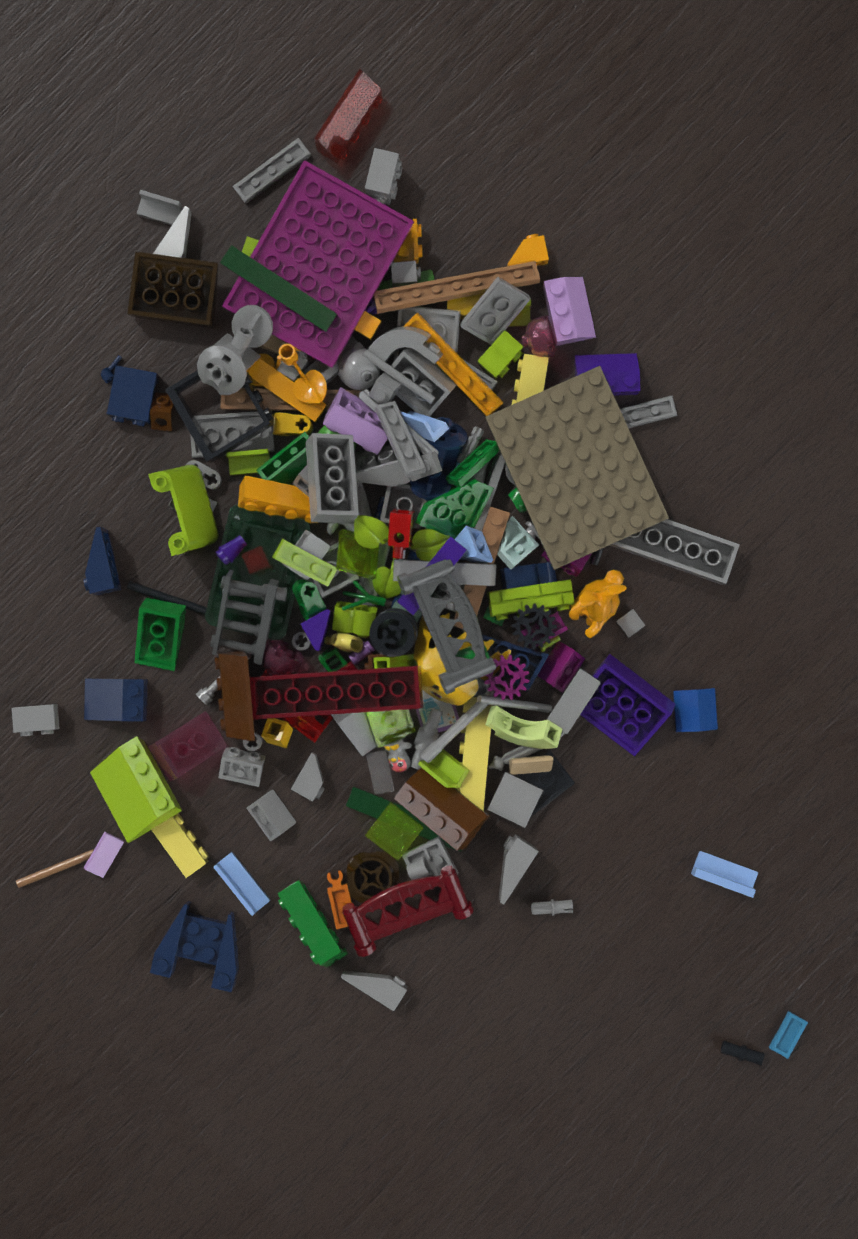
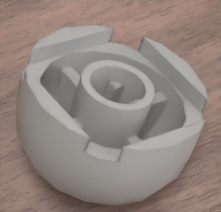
[338,348,380,391]

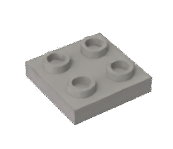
[402,836,459,880]

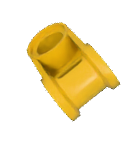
[272,413,313,436]

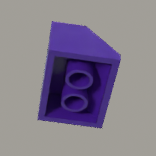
[575,353,640,396]

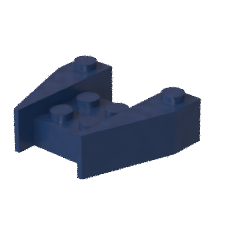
[150,901,239,992]

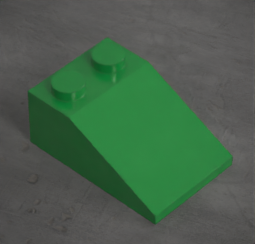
[134,598,186,671]

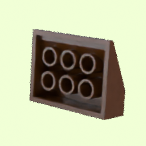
[214,650,255,741]

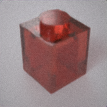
[242,546,272,575]

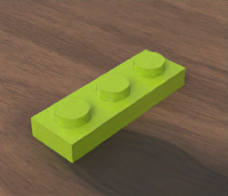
[273,539,338,587]

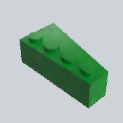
[277,880,349,967]

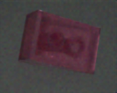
[149,711,227,782]

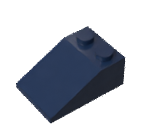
[83,527,122,595]
[84,679,148,721]

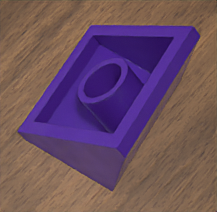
[301,609,333,651]

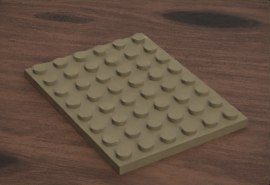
[485,366,669,570]

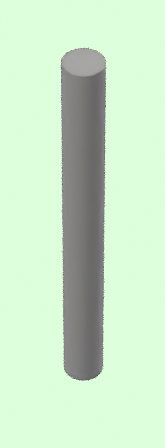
[362,350,435,404]
[477,695,552,713]

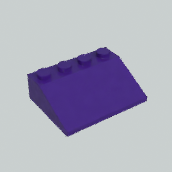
[580,654,675,756]

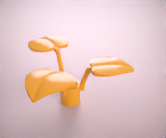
[251,344,327,404]

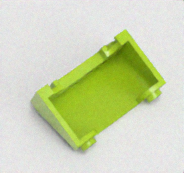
[148,465,219,556]

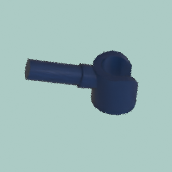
[101,355,122,383]

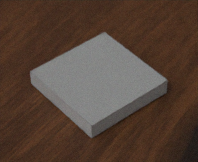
[487,772,543,828]

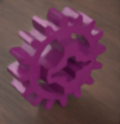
[484,654,529,700]

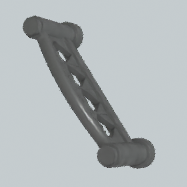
[397,559,496,694]

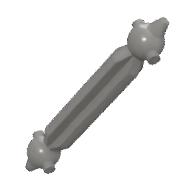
[488,732,564,771]

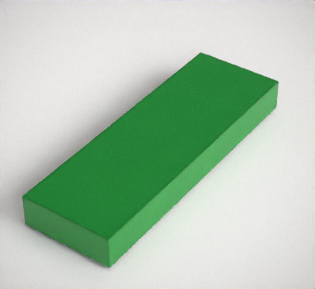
[445,439,500,487]

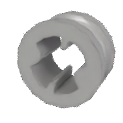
[292,632,311,650]
[243,732,262,751]

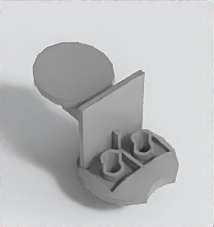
[197,305,273,395]

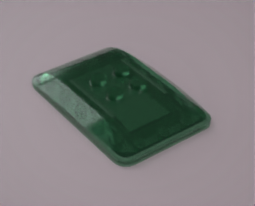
[205,504,310,640]

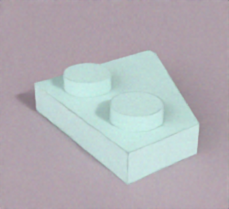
[497,516,539,569]

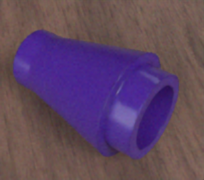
[215,535,247,565]

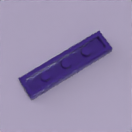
[397,536,467,615]

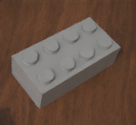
[306,433,359,523]

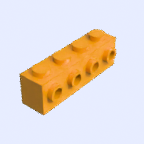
[238,475,318,523]

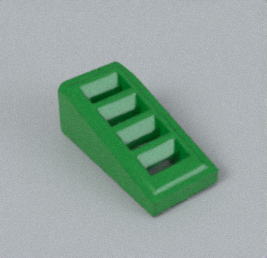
[318,646,348,672]

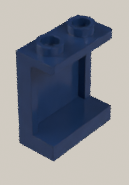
[107,365,160,427]

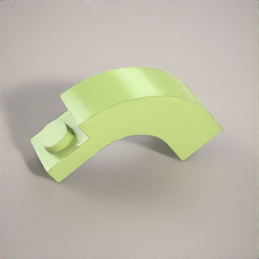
[485,705,562,749]

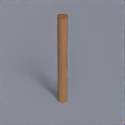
[16,849,94,888]

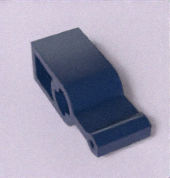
[499,562,557,590]

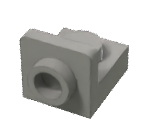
[410,451,443,481]

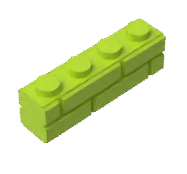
[487,579,575,620]

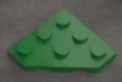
[415,479,494,539]

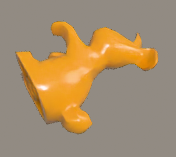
[569,570,627,638]

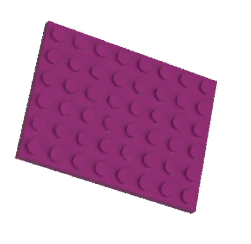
[222,160,414,369]

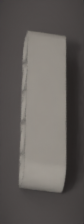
[393,559,496,586]

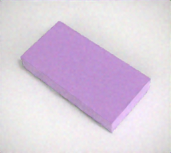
[84,832,124,878]

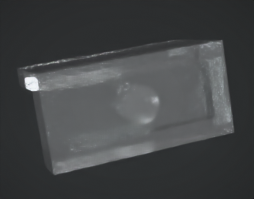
[366,750,395,795]

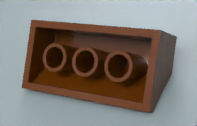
[394,768,489,851]

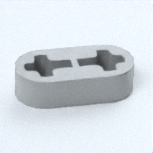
[186,460,222,490]

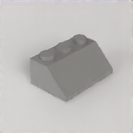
[391,347,456,417]

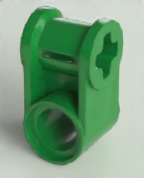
[292,579,326,620]

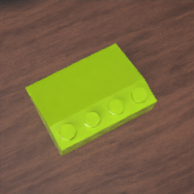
[90,736,182,843]

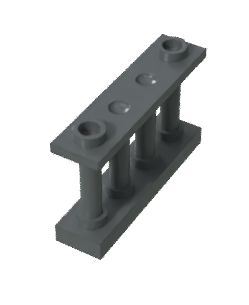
[210,570,279,665]

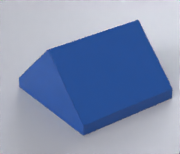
[673,688,718,732]

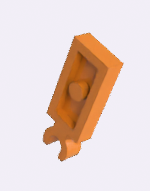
[327,870,352,929]

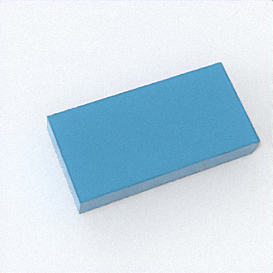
[769,1011,808,1059]

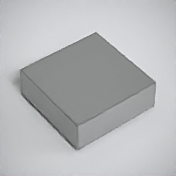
[616,609,645,638]

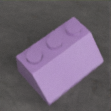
[543,277,596,346]
[323,387,388,455]

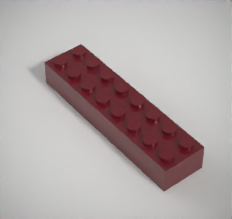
[250,666,423,719]

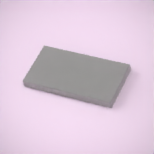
[190,410,275,458]

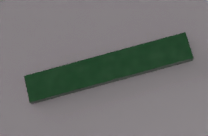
[220,245,337,332]
[346,786,462,852]

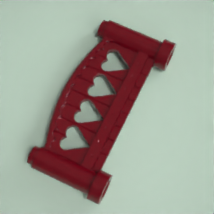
[342,865,474,957]

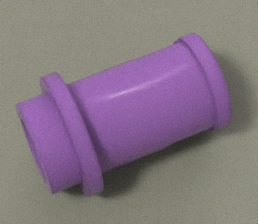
[348,641,375,665]

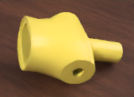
[324,633,363,653]

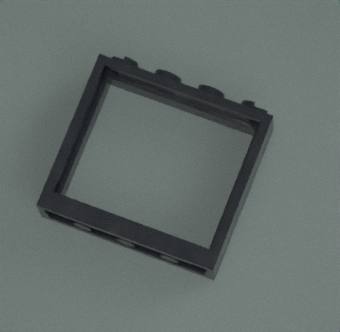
[166,370,274,463]

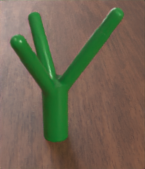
[342,580,386,611]

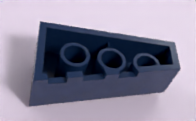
[482,635,549,693]

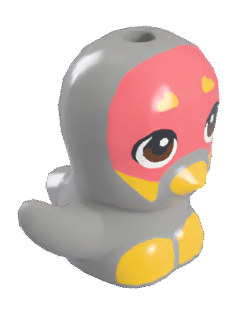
[384,737,412,773]

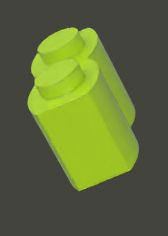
[477,331,524,379]
[332,601,378,638]

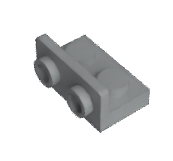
[218,747,266,787]

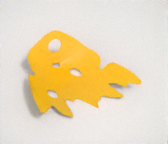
[414,613,511,706]

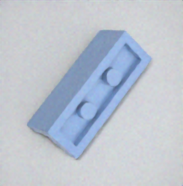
[400,410,449,442]
[691,851,758,898]
[213,852,271,916]

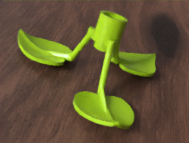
[354,515,450,598]

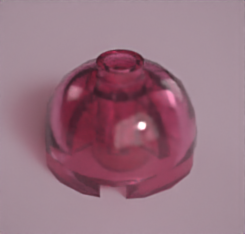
[522,315,555,358]
[263,638,304,676]

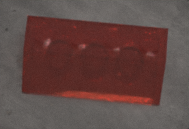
[314,69,383,164]

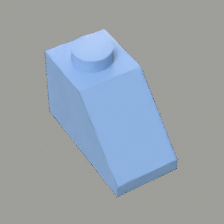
[455,526,493,563]

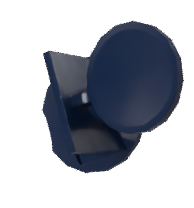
[410,417,468,500]

